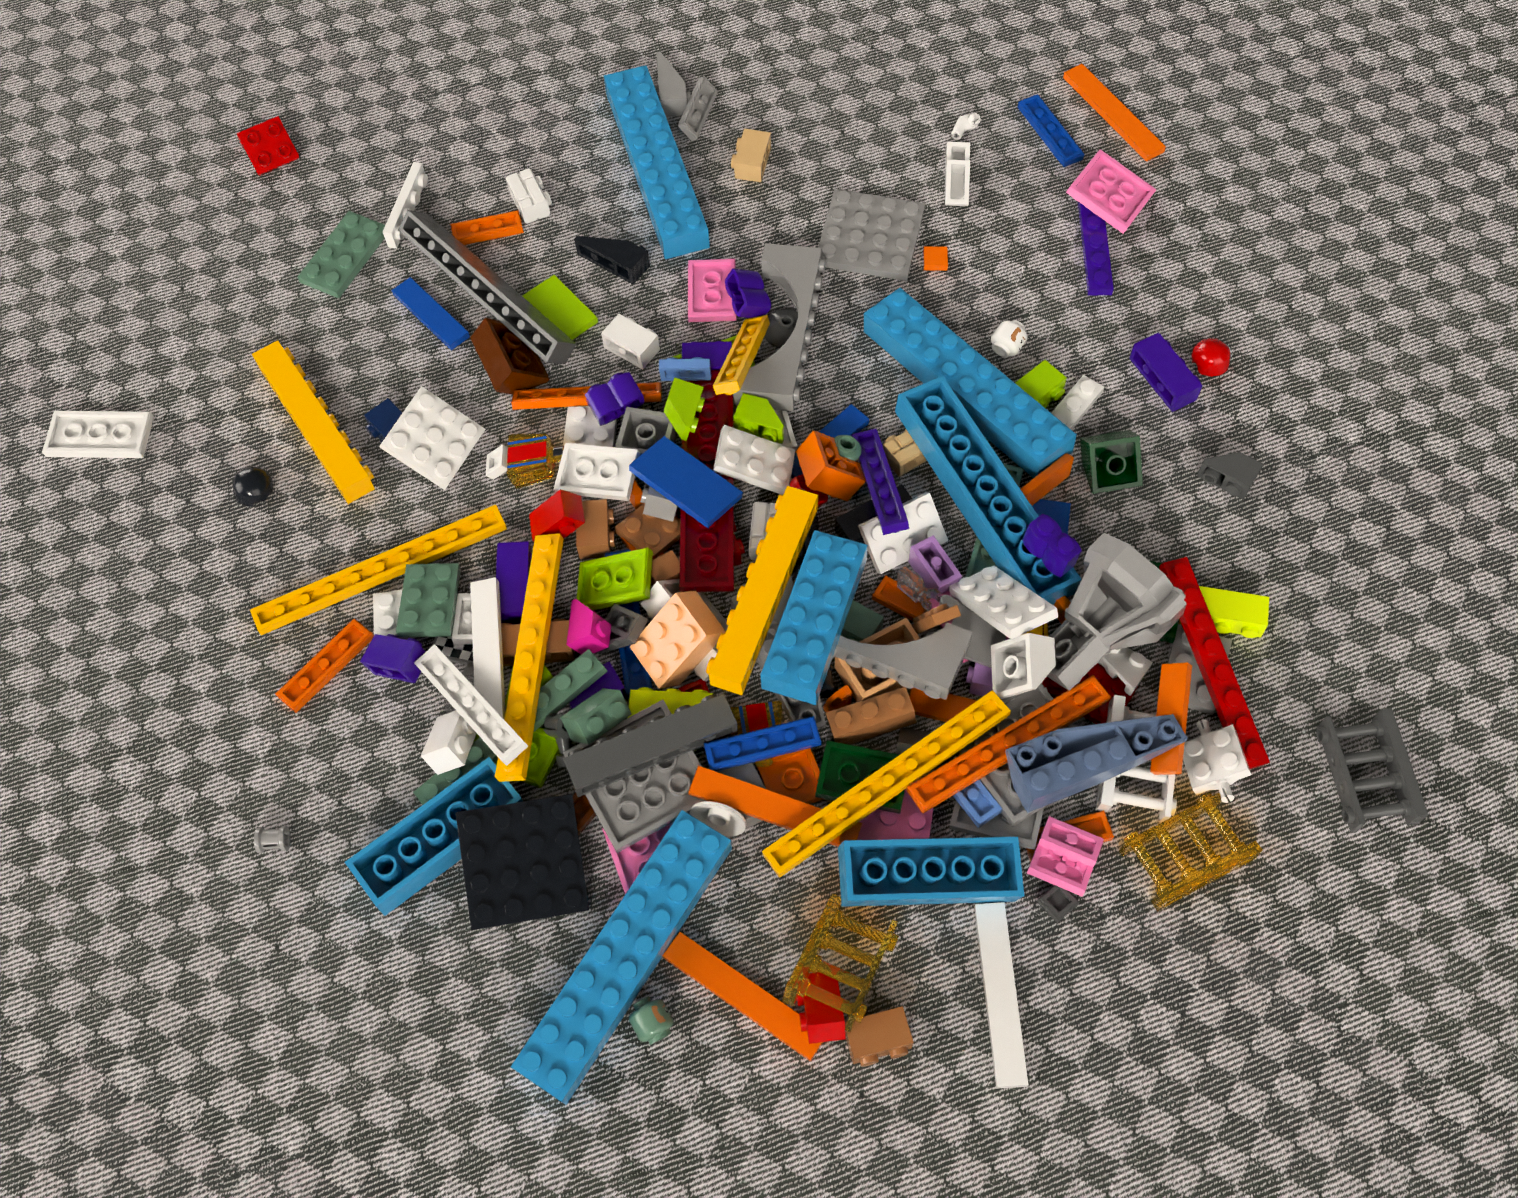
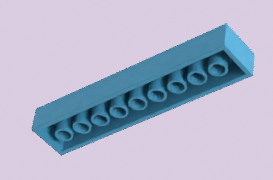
[604,65,710,259]
[864,288,1077,478]
[895,376,1082,605]
[511,810,732,1105]

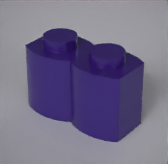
[725,268,771,318]
[585,372,645,426]
[1023,514,1082,577]

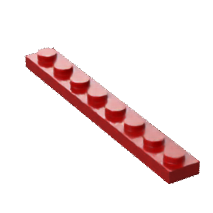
[1159,557,1270,769]

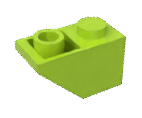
[664,377,705,441]
[733,393,784,444]

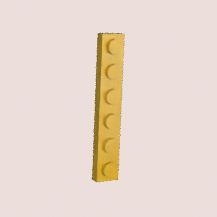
[713,315,770,395]

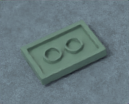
[396,563,461,637]

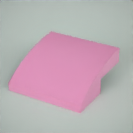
[1027,816,1104,896]

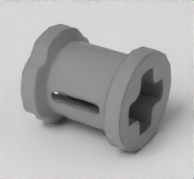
[254,826,290,853]

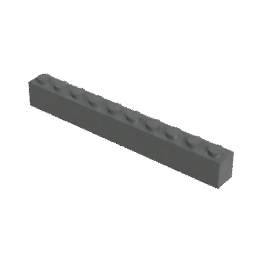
[398,210,576,364]

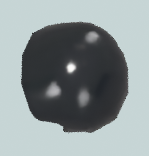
[233,467,273,507]

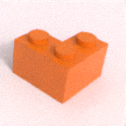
[796,430,866,501]

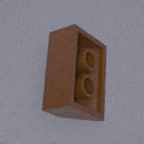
[470,317,550,395]

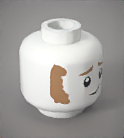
[991,320,1028,358]

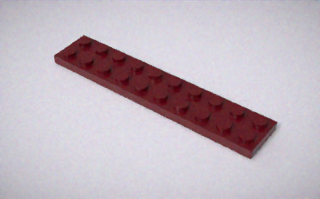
[679,370,734,592]

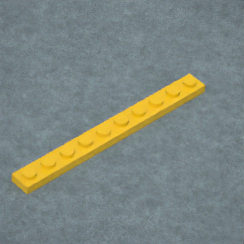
[250,504,507,635]
[495,533,564,782]
[762,690,1011,878]

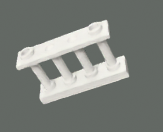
[1095,695,1177,823]

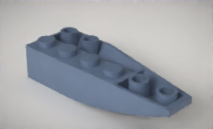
[1005,714,1188,813]

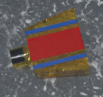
[507,434,564,489]
[731,700,783,767]

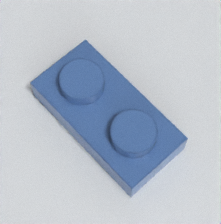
[659,357,711,381]
[953,780,1002,828]

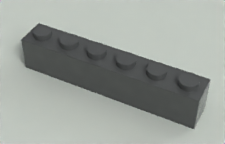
[563,693,737,797]

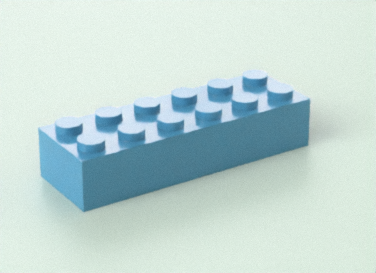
[760,530,868,705]
[345,757,523,916]
[838,837,1024,907]

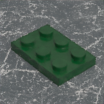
[815,741,905,814]

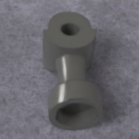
[543,713,571,767]

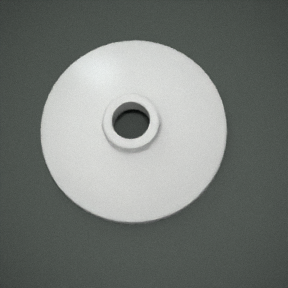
[690,801,747,837]

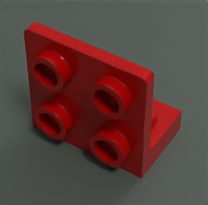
[236,116,299,176]

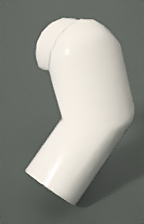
[951,113,981,140]

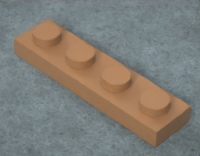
[912,603,961,634]

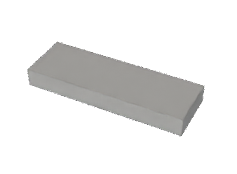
[678,76,718,141]

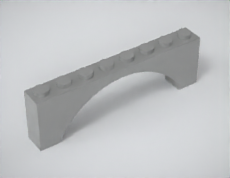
[733,243,826,411]
[769,574,973,700]

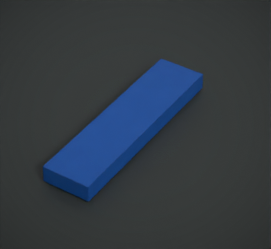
[1017,94,1084,168]
[391,277,470,351]
[791,404,869,479]
[704,716,821,772]

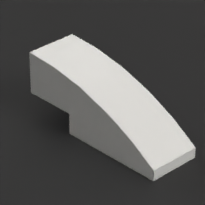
[945,142,970,206]

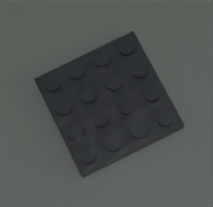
[456,794,589,931]

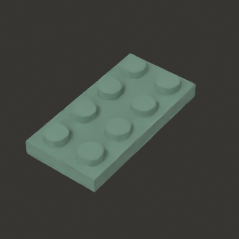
[297,211,385,298]

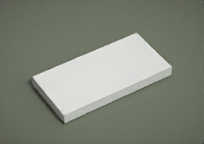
[42,411,154,458]

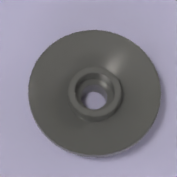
[764,309,811,348]

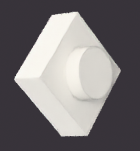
[486,444,511,480]

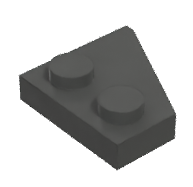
[596,603,648,654]

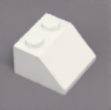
[991,633,1056,699]

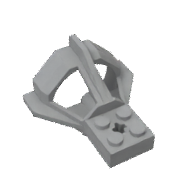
[1047,533,1187,691]

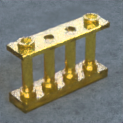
[1119,793,1263,912]
[782,893,899,1032]

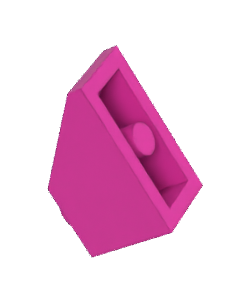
[566,599,611,655]

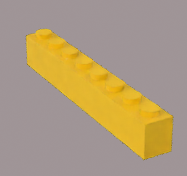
[252,340,375,504]
[706,486,818,695]

